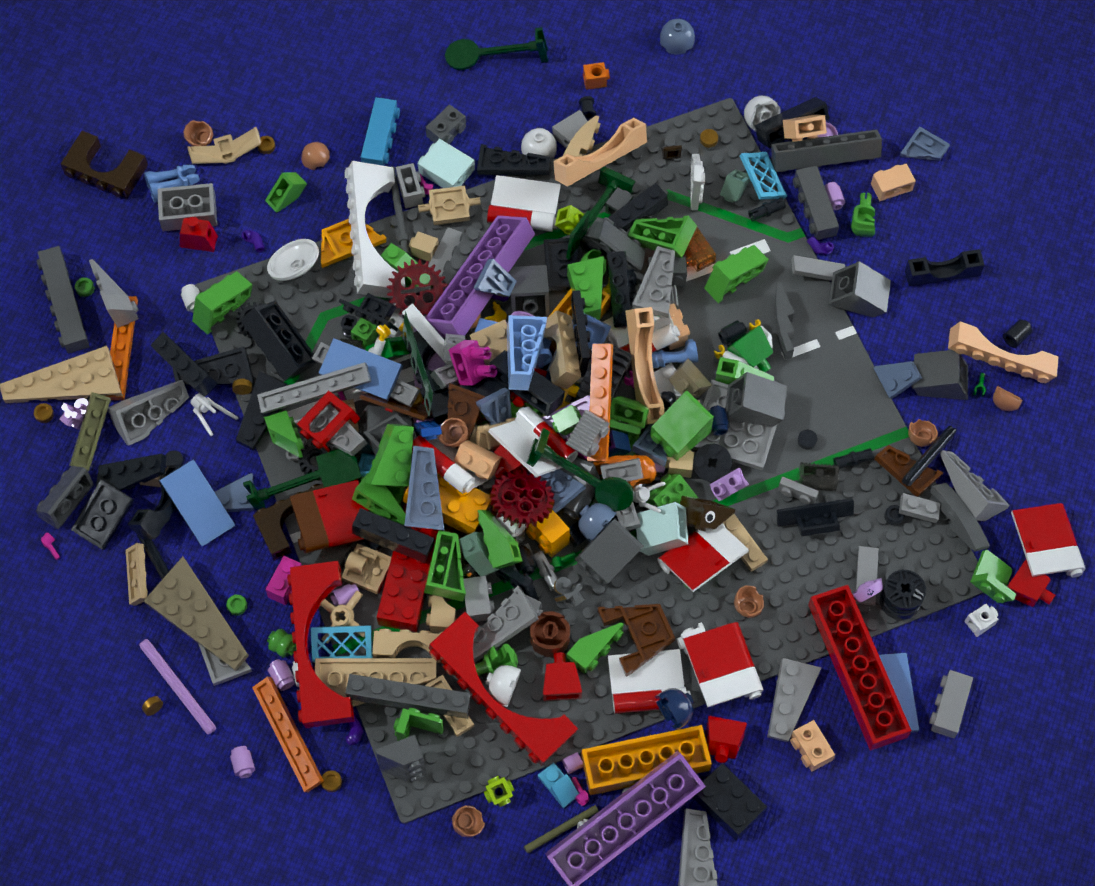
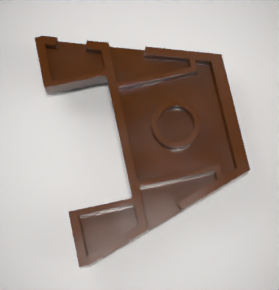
[597,604,675,677]

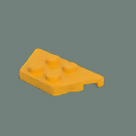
[321,219,386,268]

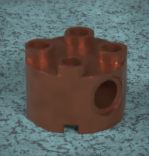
[530,611,570,657]

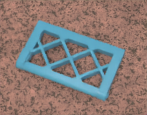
[740,152,787,199]
[311,625,373,663]

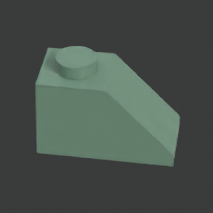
[720,169,750,203]
[459,532,499,576]

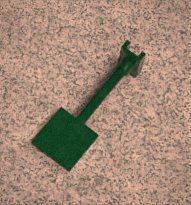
[566,166,636,259]
[243,449,362,511]

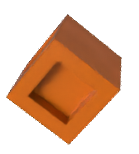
[583,62,610,90]

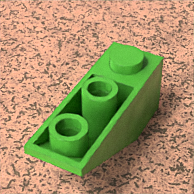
[715,357,774,385]
[264,411,304,458]
[478,510,522,568]
[566,623,624,674]

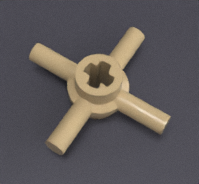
[320,590,365,644]

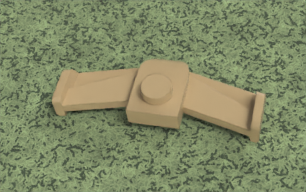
[187,127,261,164]

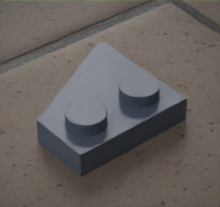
[215,473,254,512]

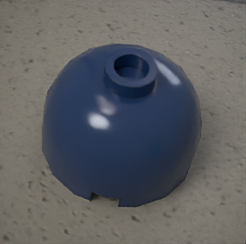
[655,688,694,730]

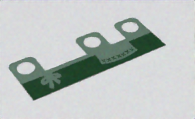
[402,311,433,416]

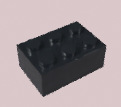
[692,763,767,841]

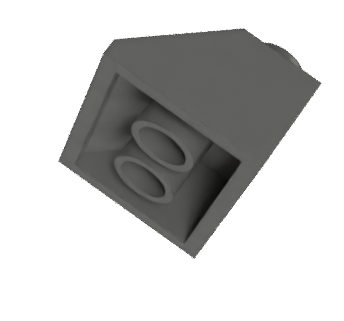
[585,217,645,271]
[36,466,94,530]
[375,735,426,782]

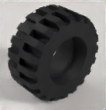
[575,342,632,403]

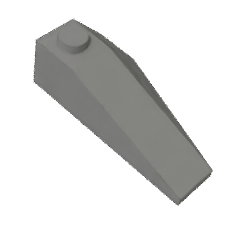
[89,259,139,328]
[108,380,189,446]
[940,450,1009,521]

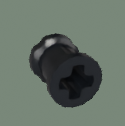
[578,96,597,120]
[341,315,357,339]

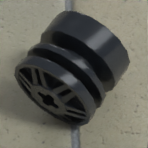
[879,569,926,620]

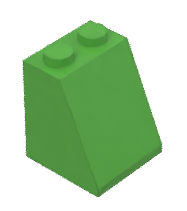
[650,391,714,461]

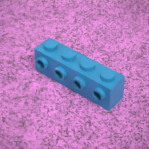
[361,97,400,166]

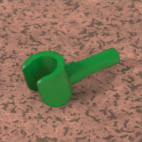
[973,373,986,397]
[551,552,576,571]

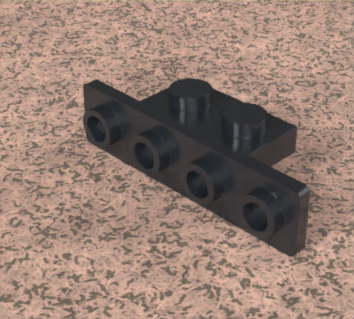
[607,251,637,328]
[339,293,398,332]
[777,498,854,537]

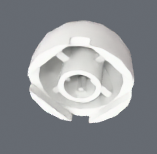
[744,96,781,132]
[521,128,557,160]
[485,665,521,707]

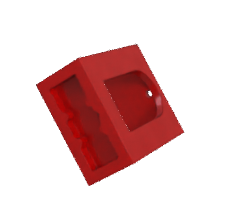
[297,390,360,452]

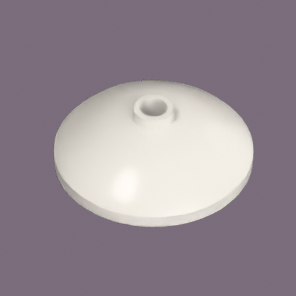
[267,239,319,281]

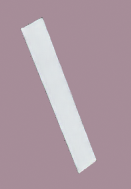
[402,303,452,364]

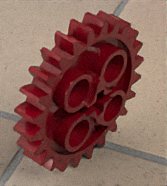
[387,259,447,316]
[490,470,555,528]

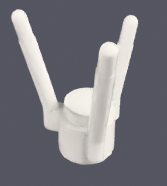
[191,393,238,436]
[633,482,665,513]

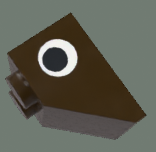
[680,495,736,531]

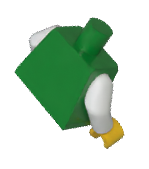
[714,319,773,372]
[365,323,412,360]

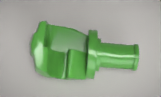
[851,192,875,237]
[475,644,518,676]

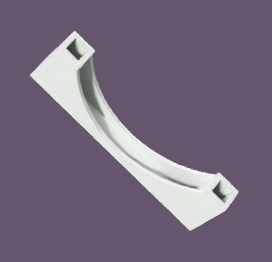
[345,161,405,298]

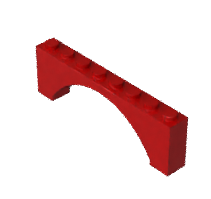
[287,561,355,728]
[429,612,578,766]

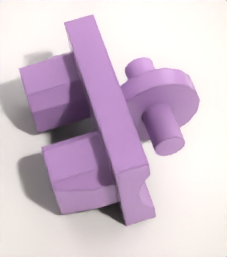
[60,398,89,430]
[710,468,749,501]

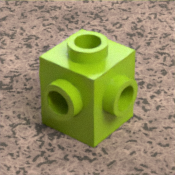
[555,205,584,235]
[483,776,515,807]

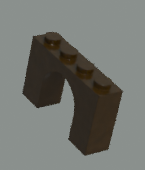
[61,131,148,199]
[253,483,324,561]

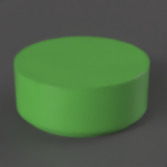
[75,278,95,297]
[227,595,247,616]

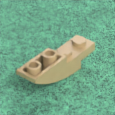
[563,116,601,156]

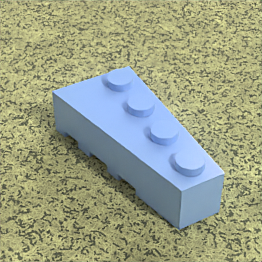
[507,315,547,390]

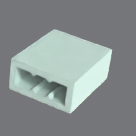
[418,139,475,188]
[636,502,689,556]

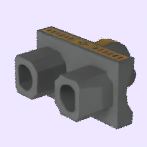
[554,577,585,609]

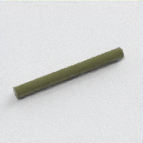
[523,805,599,854]

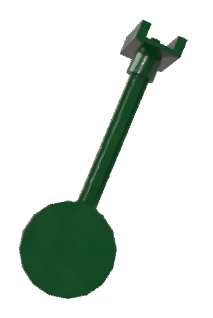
[445,27,548,70]
[526,428,634,511]

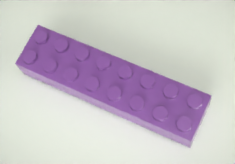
[425,216,535,338]
[545,751,706,886]

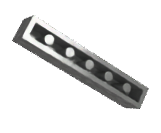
[771,130,882,172]
[36,246,90,354]
[345,674,471,719]

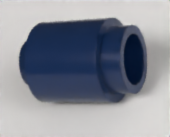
[708,405,729,436]

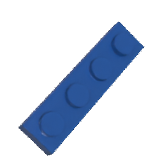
[413,420,442,440]

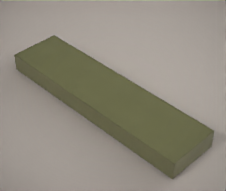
[69,392,111,471]

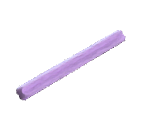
[139,639,216,734]

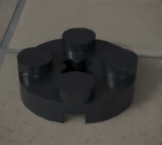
[693,443,732,482]

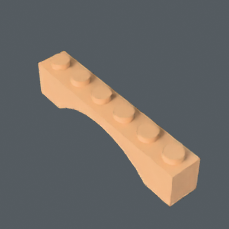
[553,118,647,186]
[626,307,665,424]
[948,321,1058,383]

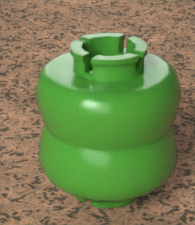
[267,629,296,658]

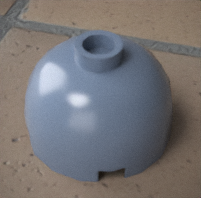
[660,18,695,55]
[579,503,616,542]

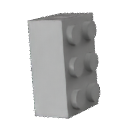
[158,183,217,231]

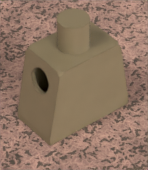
[669,358,712,398]

